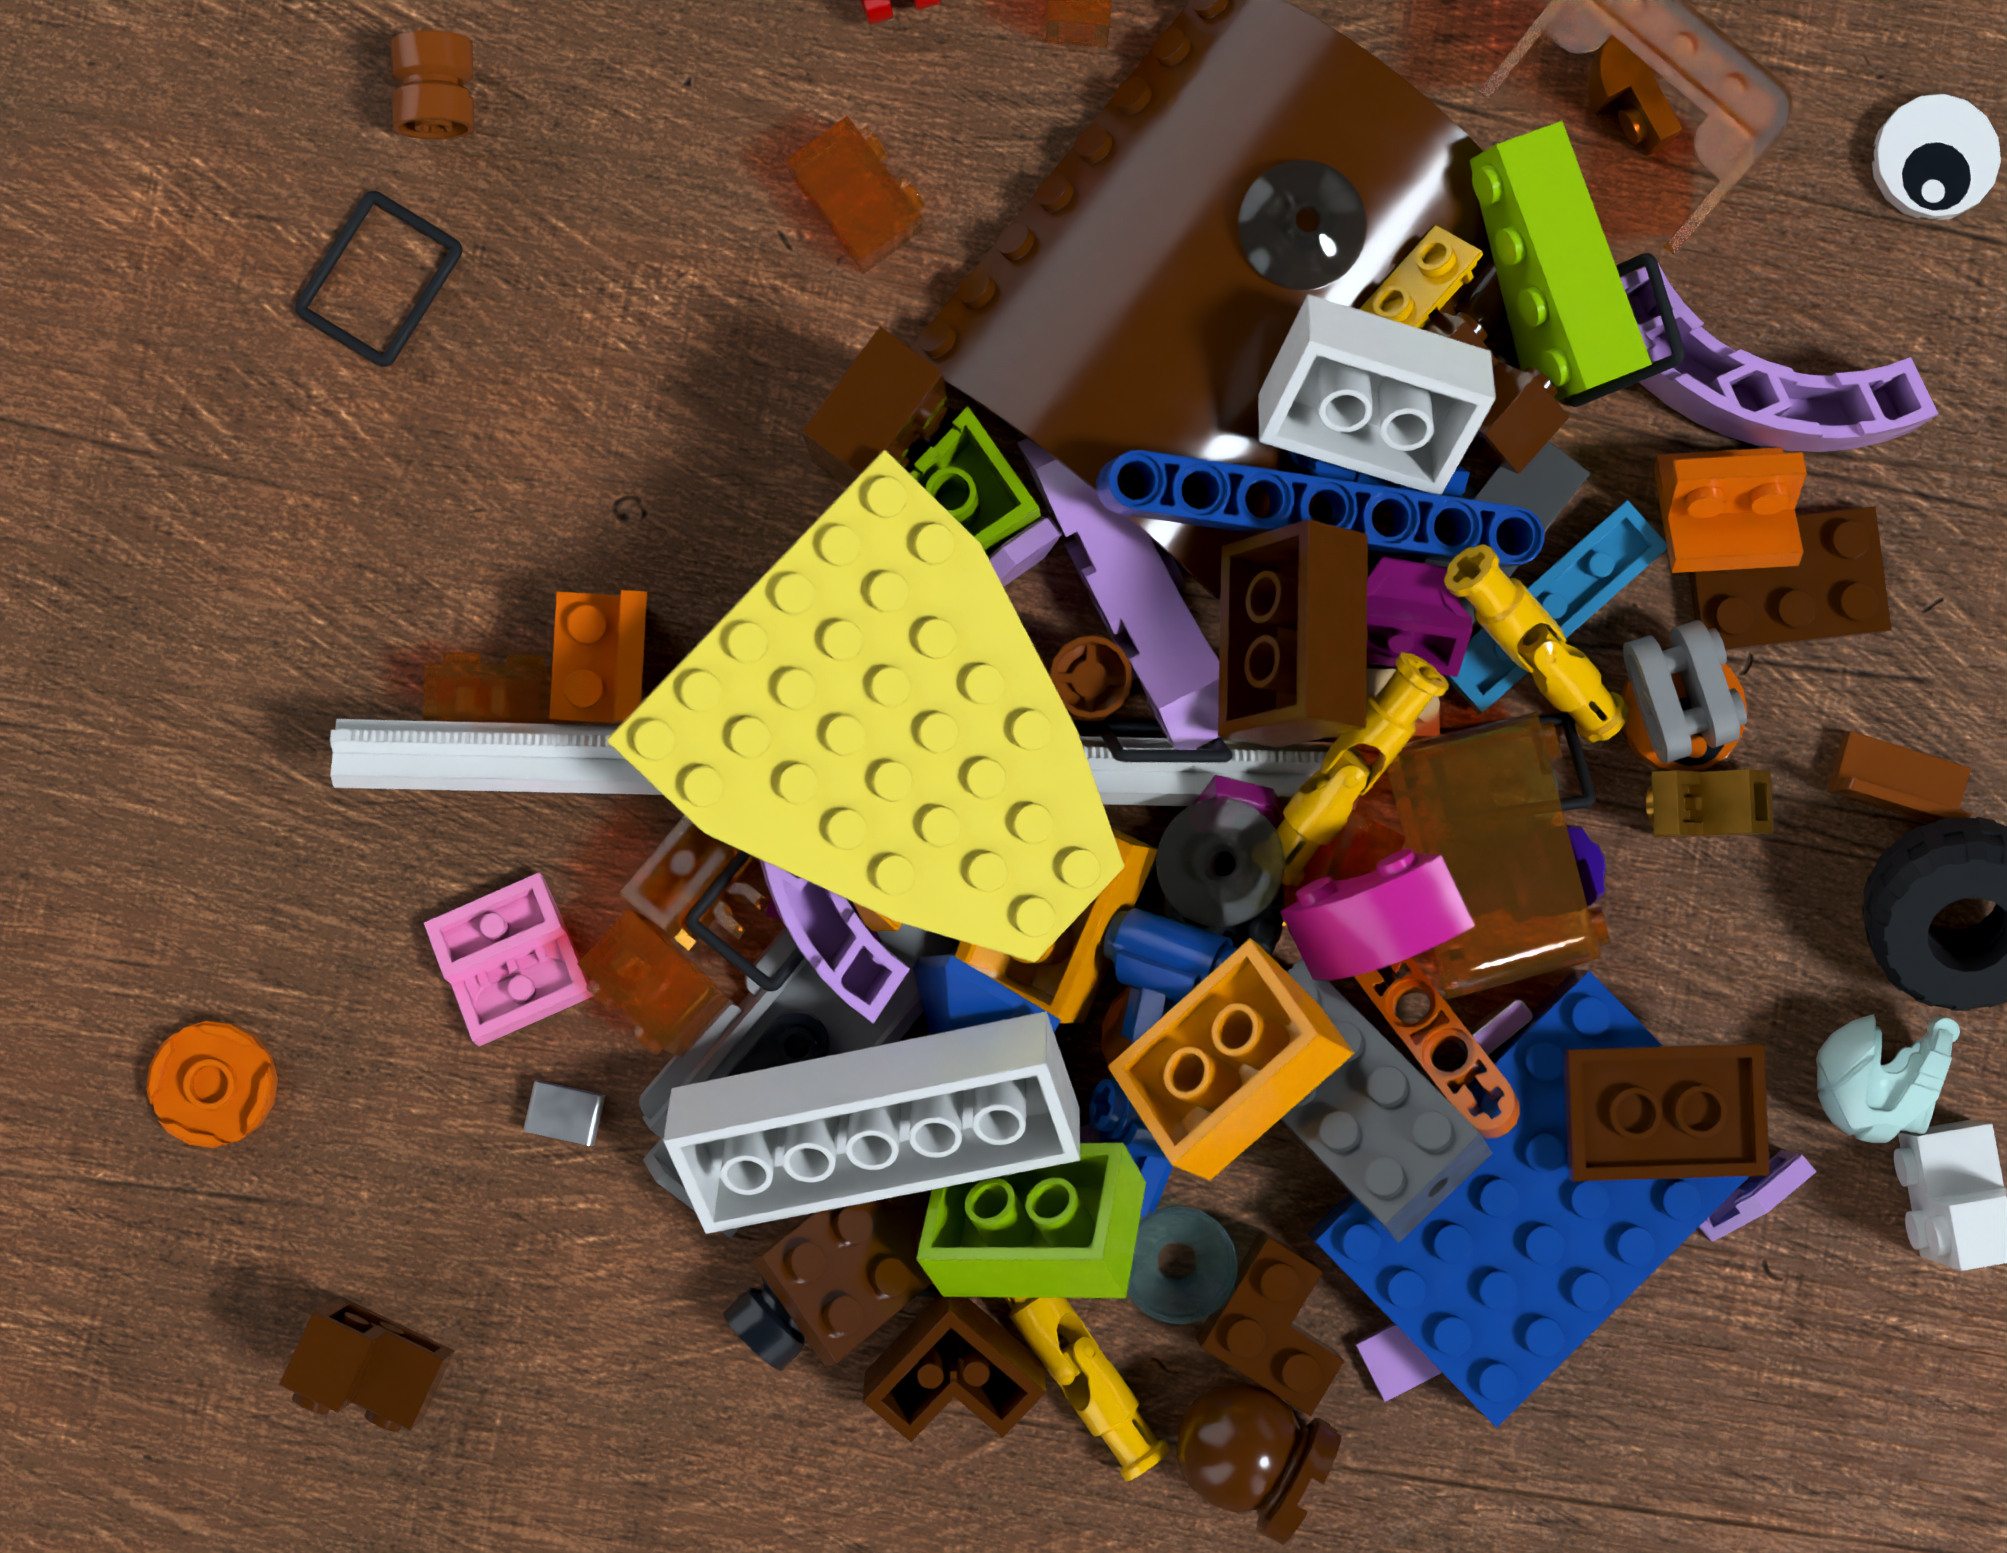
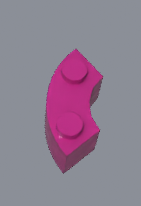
[1280,848,1475,981]

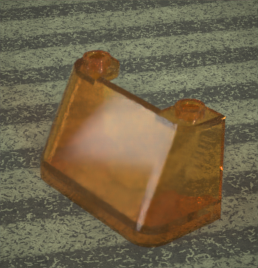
[1387,712,1611,999]

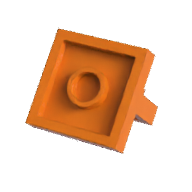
[1653,447,1807,573]
[549,590,647,726]

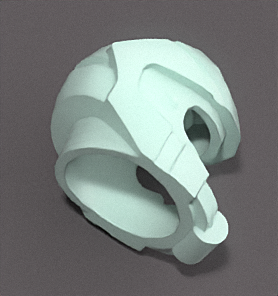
[1816,1014,1960,1143]

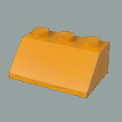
[955,828,1159,1023]
[1107,939,1355,1181]

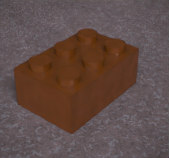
[801,326,949,488]
[1218,519,1368,748]

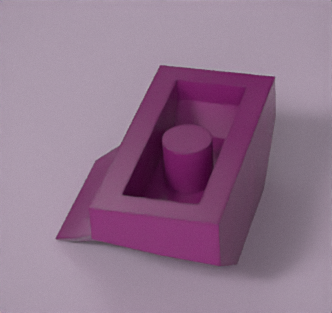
[1367,557,1472,677]

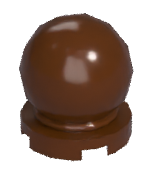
[1176,1382,1342,1545]

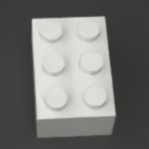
[1258,294,1496,495]

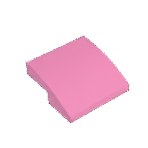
[424,872,595,1047]

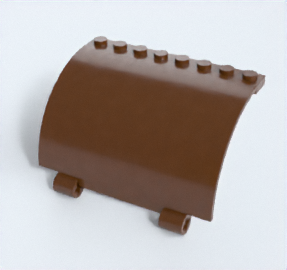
[911,0,1507,600]

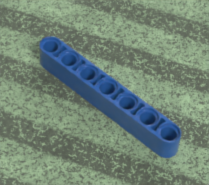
[1096,450,1544,568]

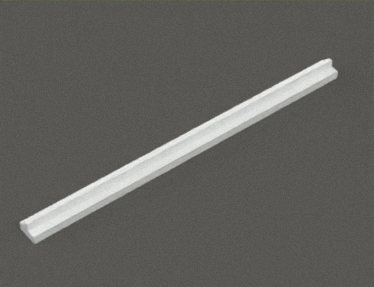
[330,719,1359,810]

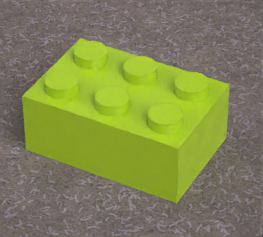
[916,1143,1146,1298]

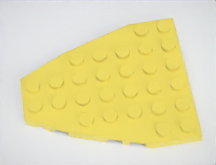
[606,450,1125,962]

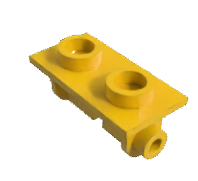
[1359,225,1483,329]

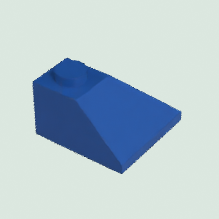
[913,955,1061,1035]

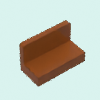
[1827,731,1972,824]

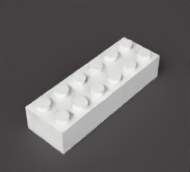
[663,1011,1080,1234]

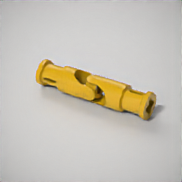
[1444,544,1629,743]
[1253,652,1449,886]
[1003,1297,1170,1482]

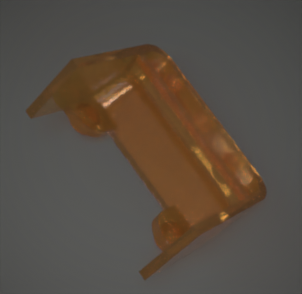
[1479,0,1793,255]

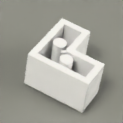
[1894,1119,2007,1271]

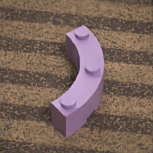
[1621,264,1938,452]
[1017,438,1219,750]
[760,859,910,1023]

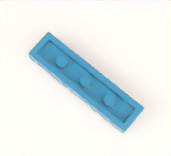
[1443,500,1667,715]

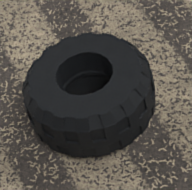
[1862,817,2007,1011]

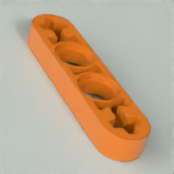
[1353,957,1520,1138]

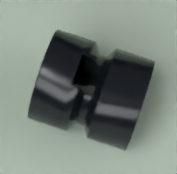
[723,1275,806,1371]

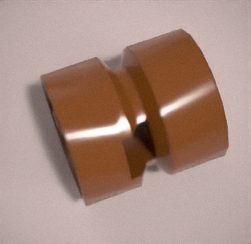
[391,30,474,140]
[1049,635,1133,725]

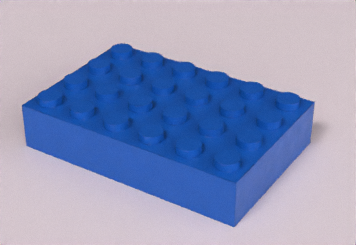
[1307,969,1771,1428]

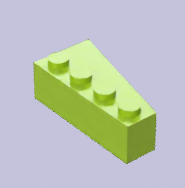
[1470,121,1652,401]
[910,406,1041,557]

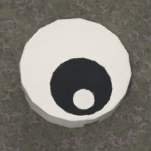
[1872,94,2001,221]

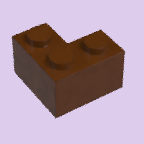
[1422,309,1569,474]
[1196,1229,1345,1416]
[863,1293,1046,1442]
[279,1297,455,1432]

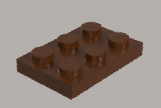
[1689,506,1892,651]
[1563,1043,1770,1181]
[752,1190,933,1366]

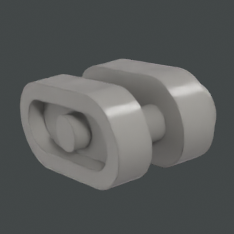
[1623,620,1747,764]

